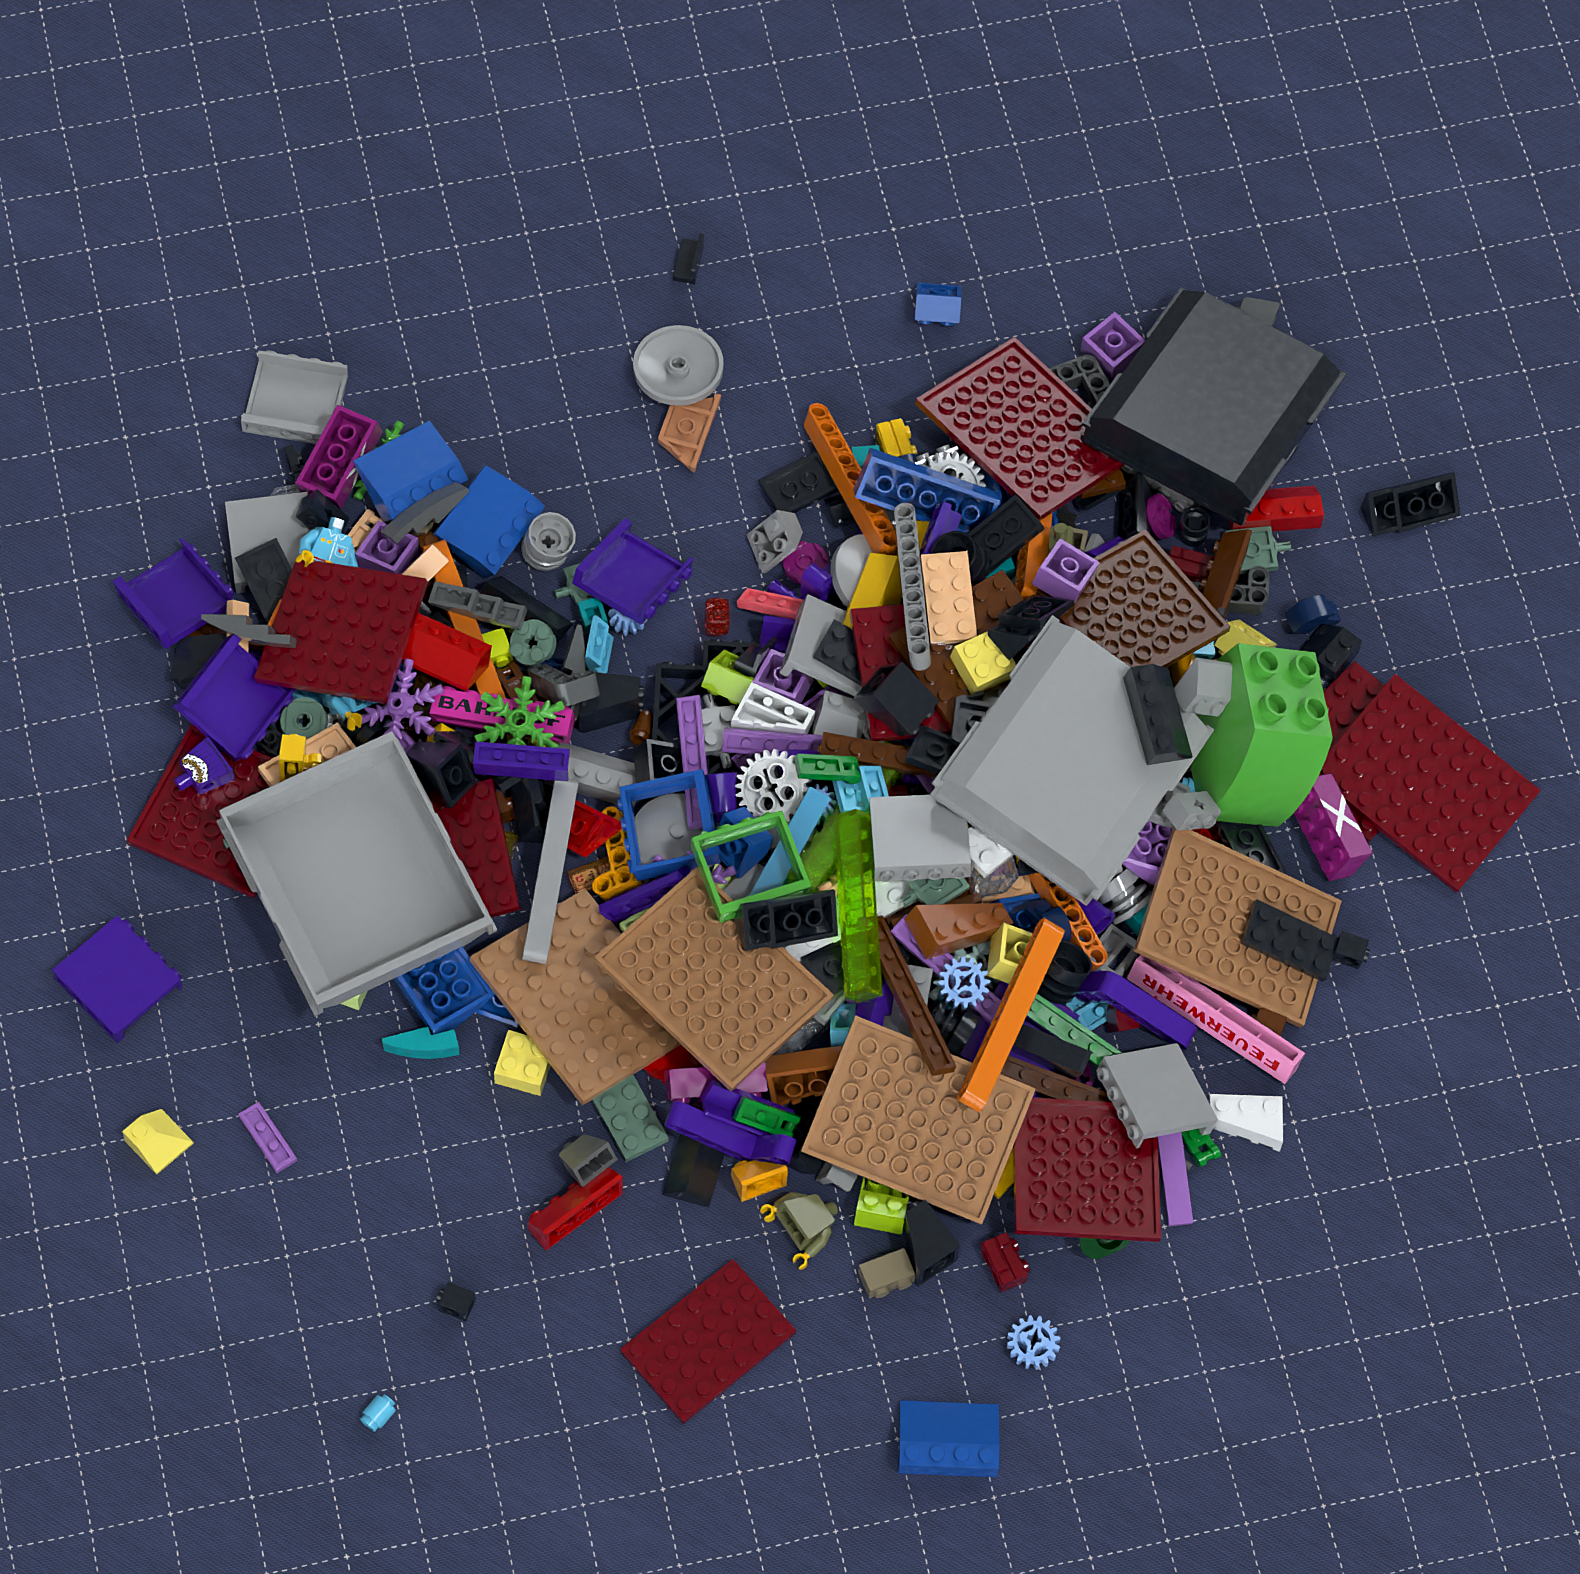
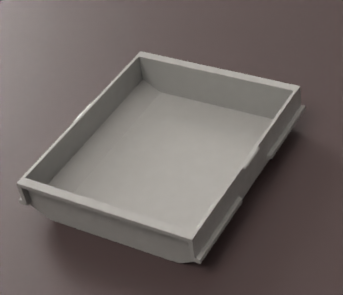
[930,615,1214,906]
[217,731,497,1016]

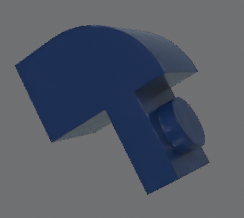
[1285,595,1341,634]
[1024,898,1071,942]

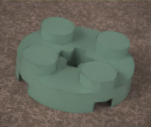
[510,619,556,667]
[280,697,328,740]

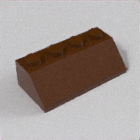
[1199,529,1252,619]

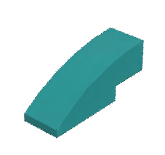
[382,1027,460,1059]

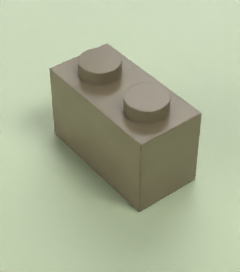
[858,1248,915,1299]

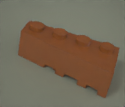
[904,903,1013,960]
[766,1045,843,1105]

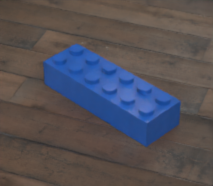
[854,448,1001,534]

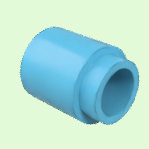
[360,1394,396,1432]

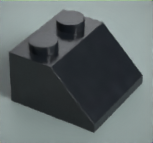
[1300,624,1362,684]

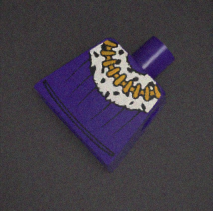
[174,737,234,794]

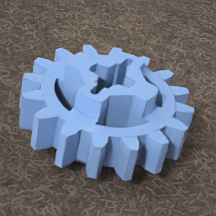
[937,956,990,1010]
[1007,1315,1060,1370]

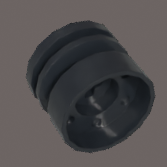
[931,531,990,587]
[1038,940,1093,1004]
[931,996,981,1057]

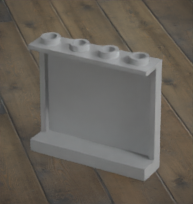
[241,350,349,444]
[225,492,310,593]
[780,594,862,696]
[869,795,971,882]
[1096,1043,1218,1148]

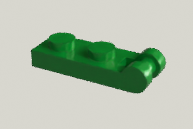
[794,754,861,784]
[732,1096,801,1138]
[1181,1129,1221,1167]

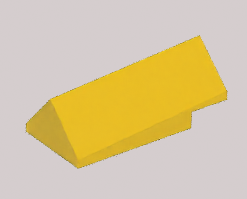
[842,553,903,629]

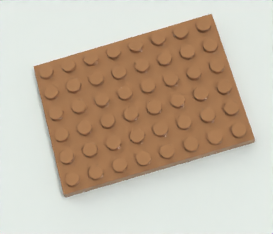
[1134,826,1342,1028]
[594,867,834,1092]
[469,889,681,1106]
[801,1016,1036,1224]

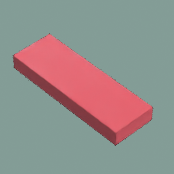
[737,588,804,619]

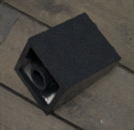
[170,633,227,689]
[853,661,939,737]
[579,672,645,733]
[406,742,477,808]
[903,1200,960,1287]

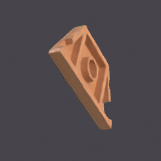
[658,394,721,472]

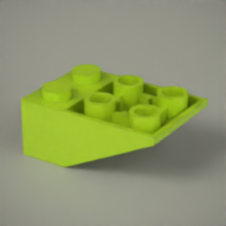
[854,1177,910,1235]

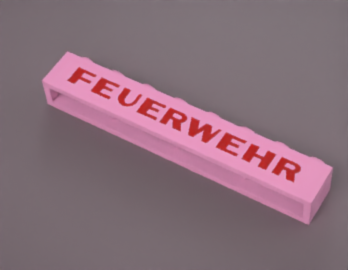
[1127,955,1305,1084]

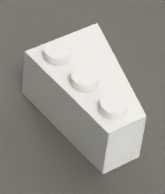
[730,683,815,734]
[1208,1094,1283,1152]

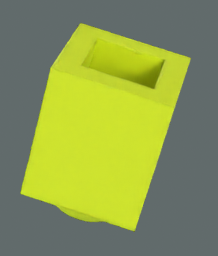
[482,628,513,667]

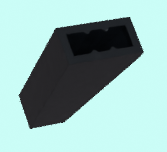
[1011,1024,1092,1080]

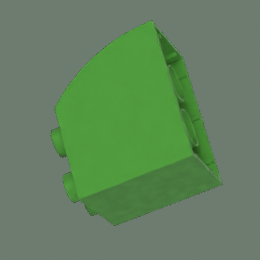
[1190,643,1333,827]

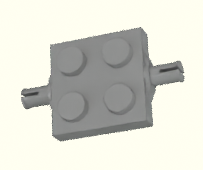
[702,694,736,768]

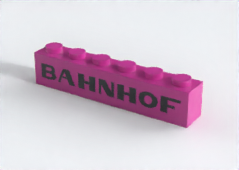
[430,686,575,744]

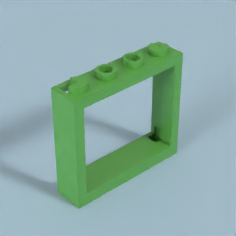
[690,810,812,923]

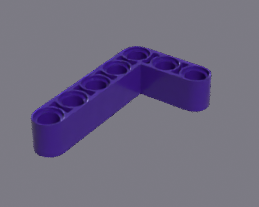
[800,529,863,604]
[1075,971,1197,1050]
[665,1101,796,1165]

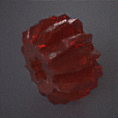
[704,597,730,636]

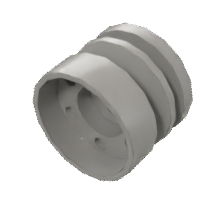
[521,512,576,571]
[1098,865,1152,925]

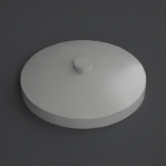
[633,325,724,406]
[831,534,902,607]
[635,793,720,879]

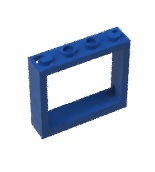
[617,769,721,881]

